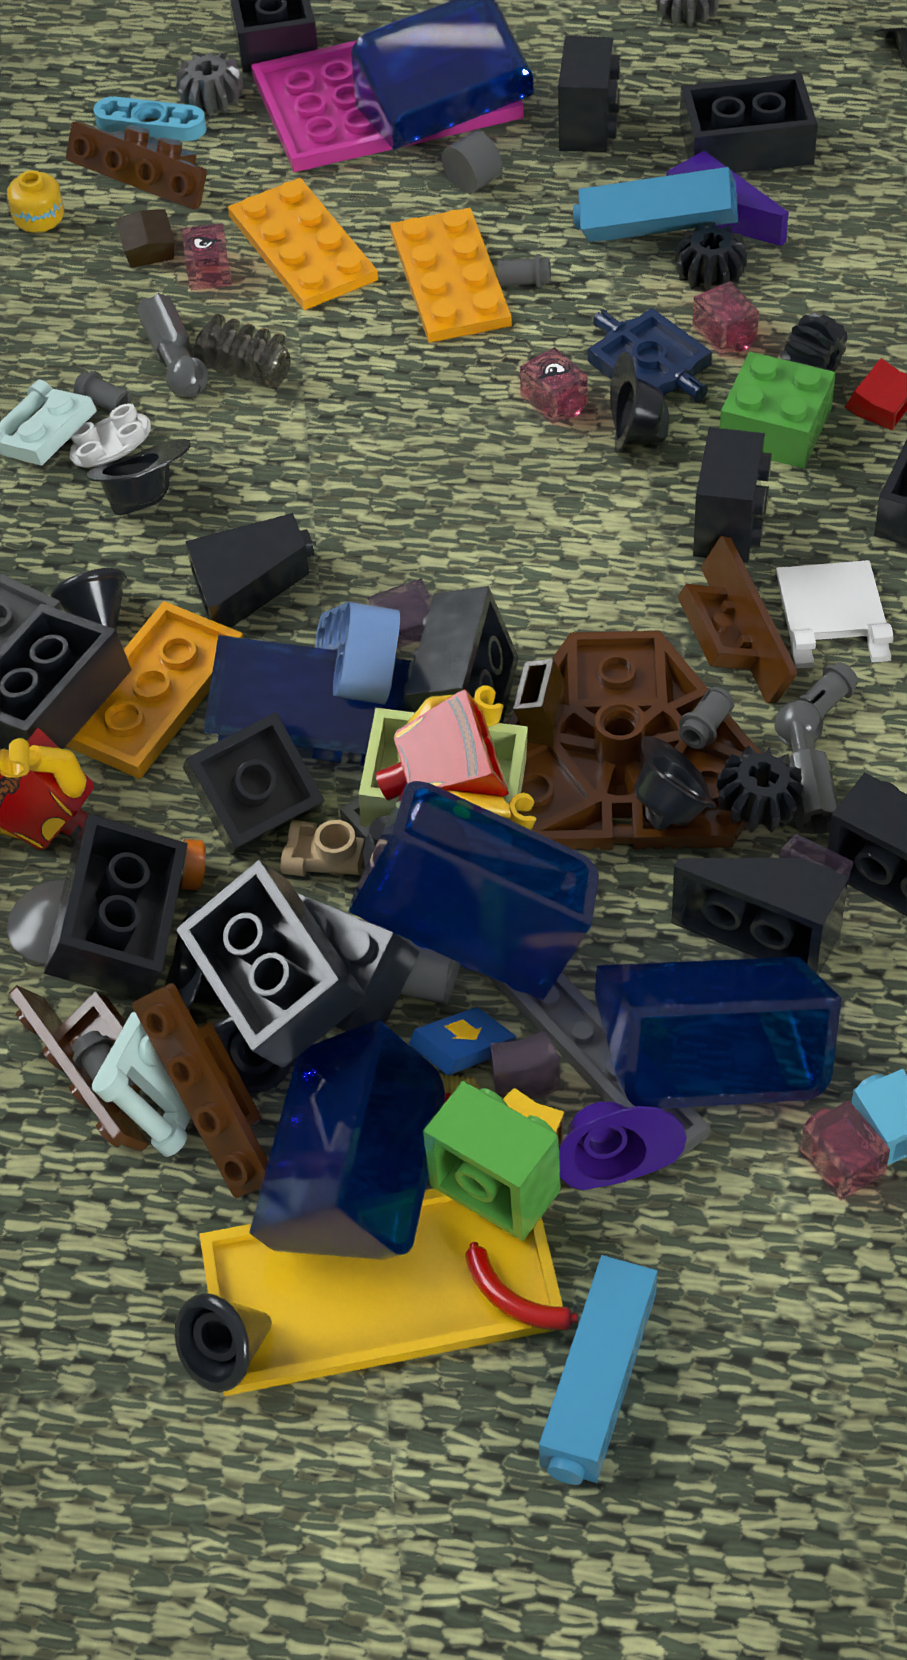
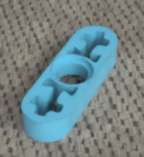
[94,97,206,141]

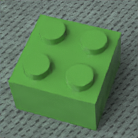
[720,351,836,469]
[423,1081,561,1241]

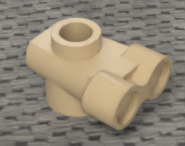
[280,820,366,877]

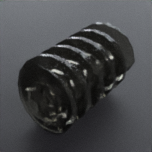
[193,313,291,390]

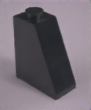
[185,513,314,628]

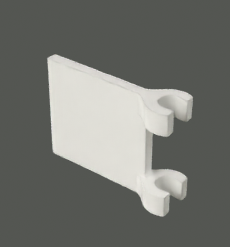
[776,560,893,669]

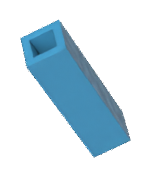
[573,167,738,241]
[539,1255,657,1485]

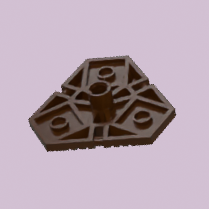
[505,630,761,852]

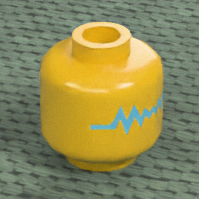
[7,170,64,233]

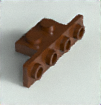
[66,121,207,209]
[677,536,797,703]
[132,983,276,1198]
[9,985,150,1151]

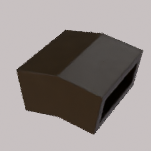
[116,209,175,268]
[513,659,565,746]

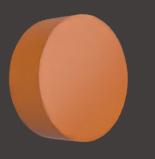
[179,839,206,891]

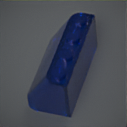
[351,0,534,150]
[203,635,414,767]
[348,781,599,1001]
[595,957,842,1109]
[249,1019,445,1260]

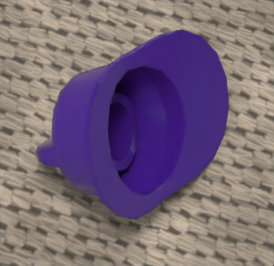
[559,1101,687,1191]

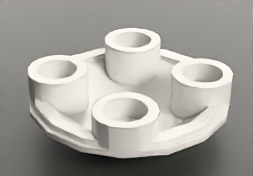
[70,404,151,467]

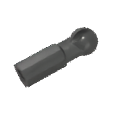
[137,293,209,398]
[774,700,839,834]

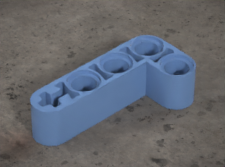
[315,602,400,705]

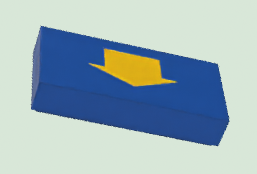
[409,1007,517,1075]

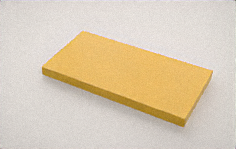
[199,1188,563,1396]

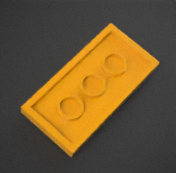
[228,178,378,311]
[390,208,512,343]
[66,601,245,779]

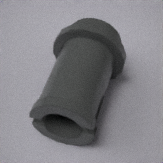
[497,254,551,288]
[73,371,132,412]
[797,662,858,719]
[679,687,735,749]
[72,1030,134,1103]

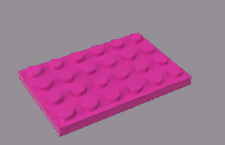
[251,13,524,173]

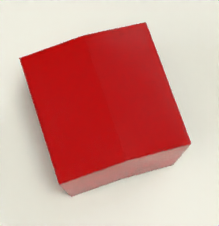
[845,358,907,430]

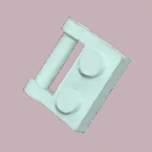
[0,380,97,465]
[92,1012,191,1157]

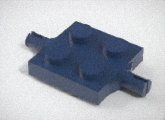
[588,308,712,402]

